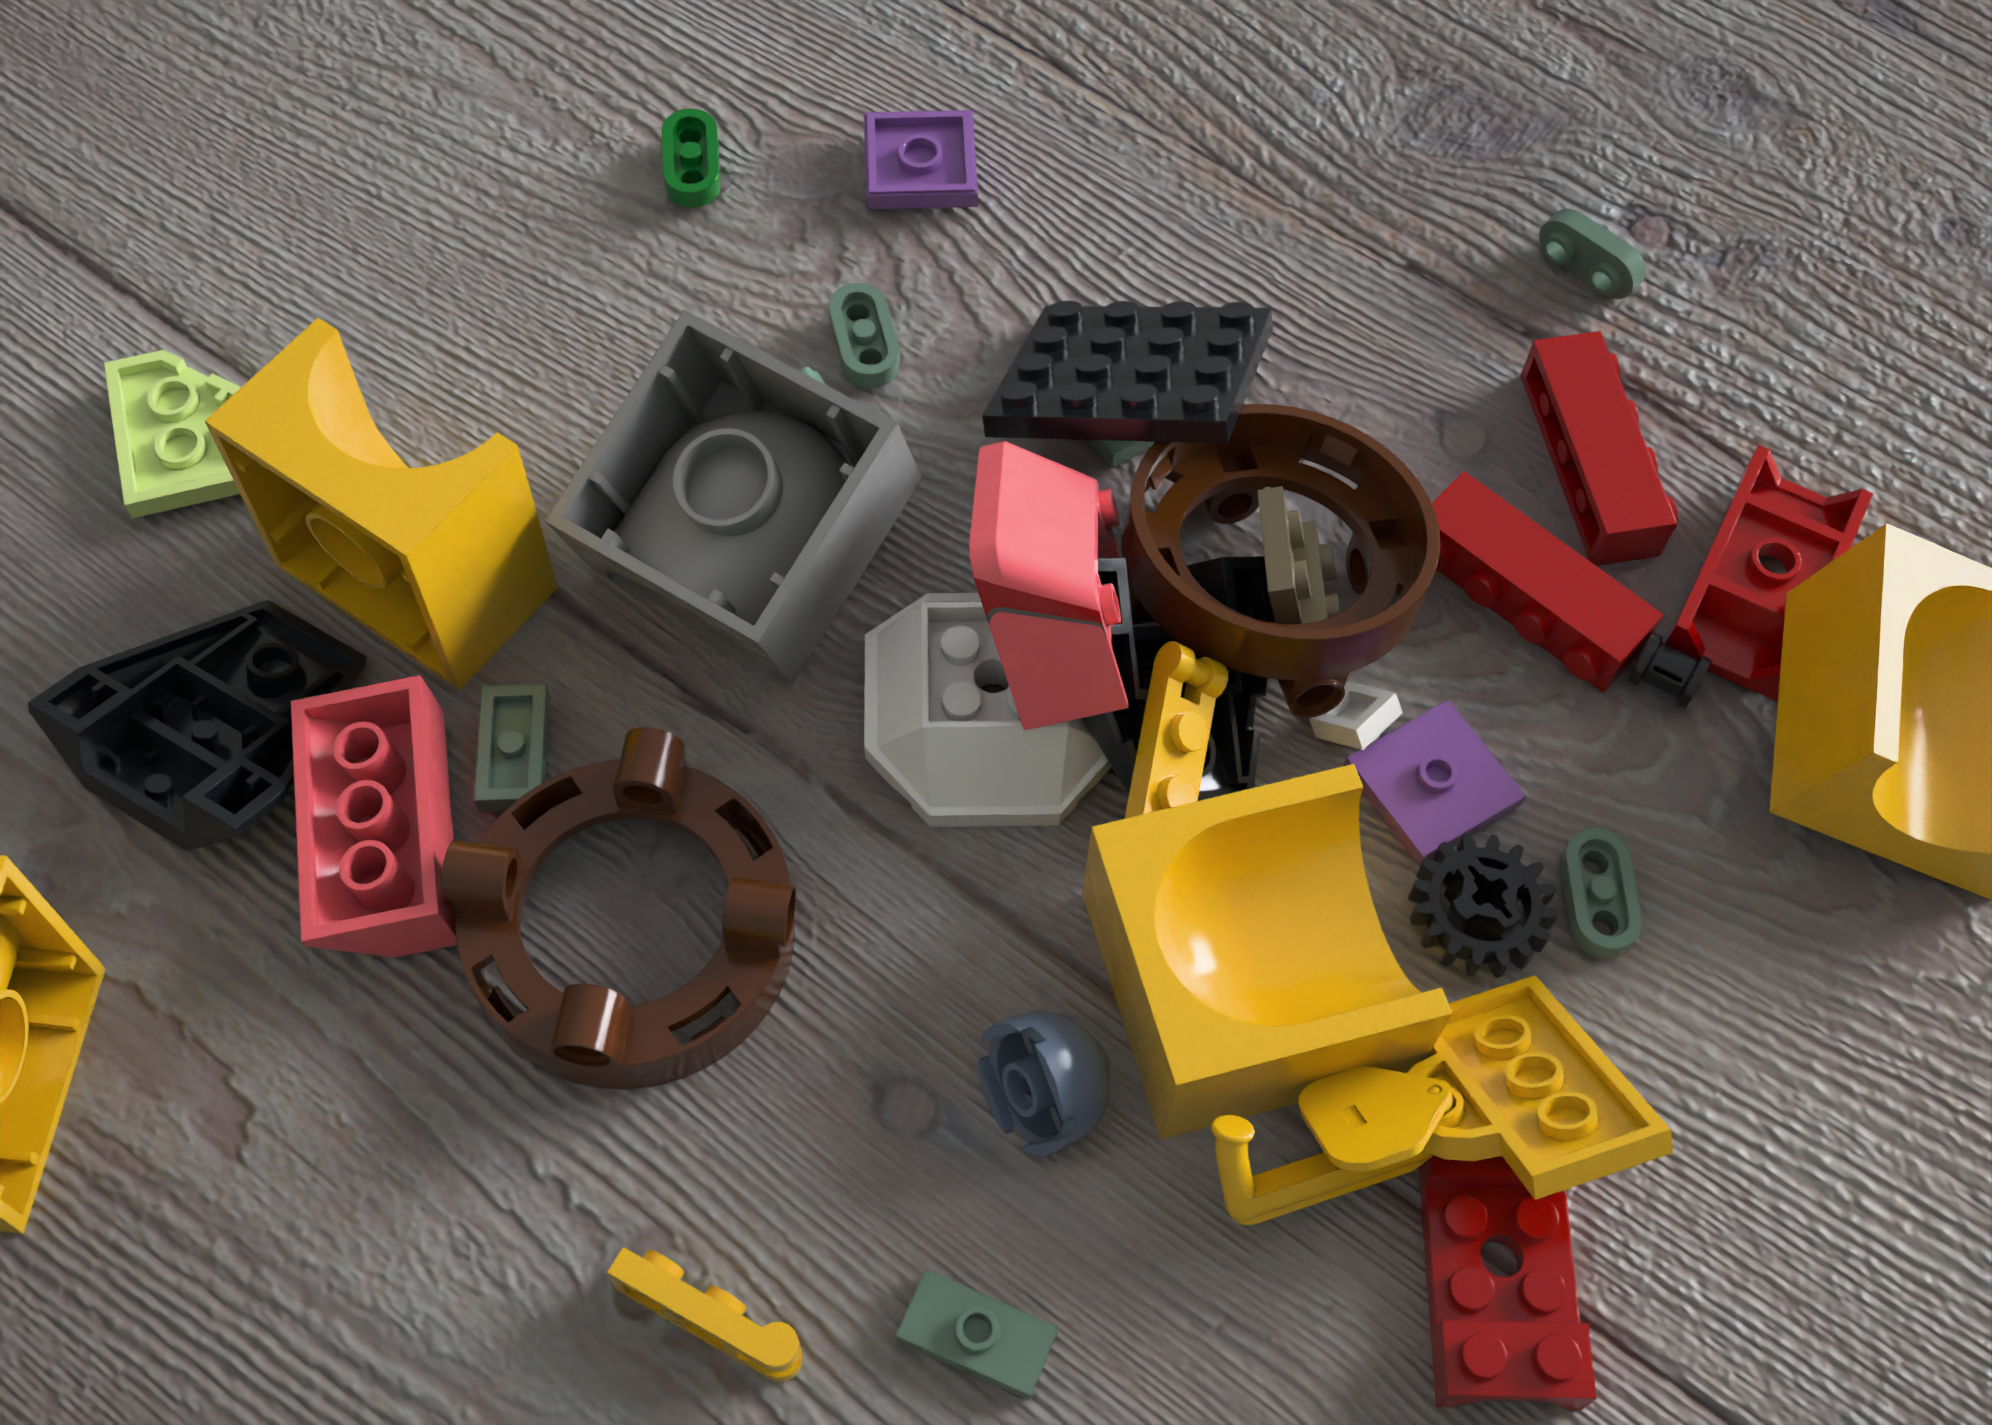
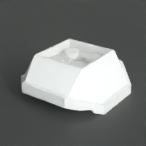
[864,593,1112,827]

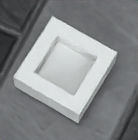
[1309,681,1403,750]

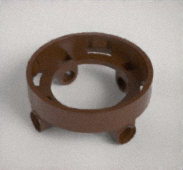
[1121,404,1440,718]
[441,727,796,1090]

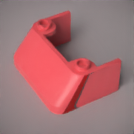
[969,441,1128,730]

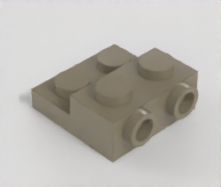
[1257,486,1341,624]

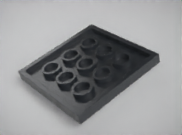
[982,301,1273,444]

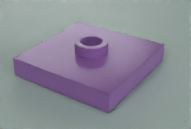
[864,110,978,209]
[1344,700,1526,866]

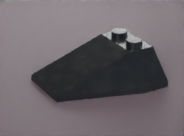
[28,600,366,851]

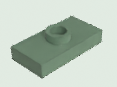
[896,1269,1059,1401]

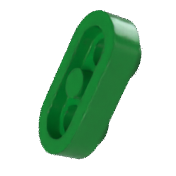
[662,108,721,208]

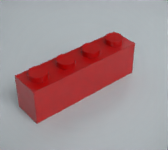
[1520,331,1678,566]
[1432,471,1664,693]

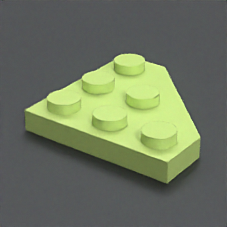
[104,350,241,519]

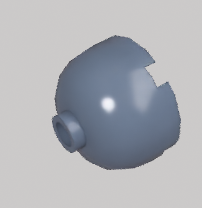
[978,1011,1109,1157]

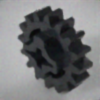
[1408,834,1558,978]

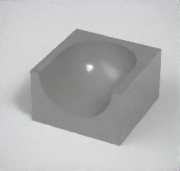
[545,309,922,685]

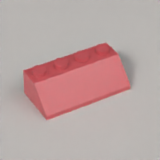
[291,675,457,957]

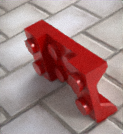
[1665,445,1874,702]
[1418,1155,1597,1410]

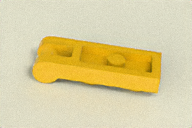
[1125,641,1228,819]
[607,1247,803,1383]

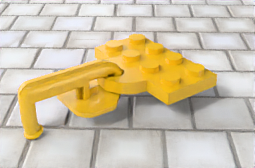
[1211,975,1673,1226]

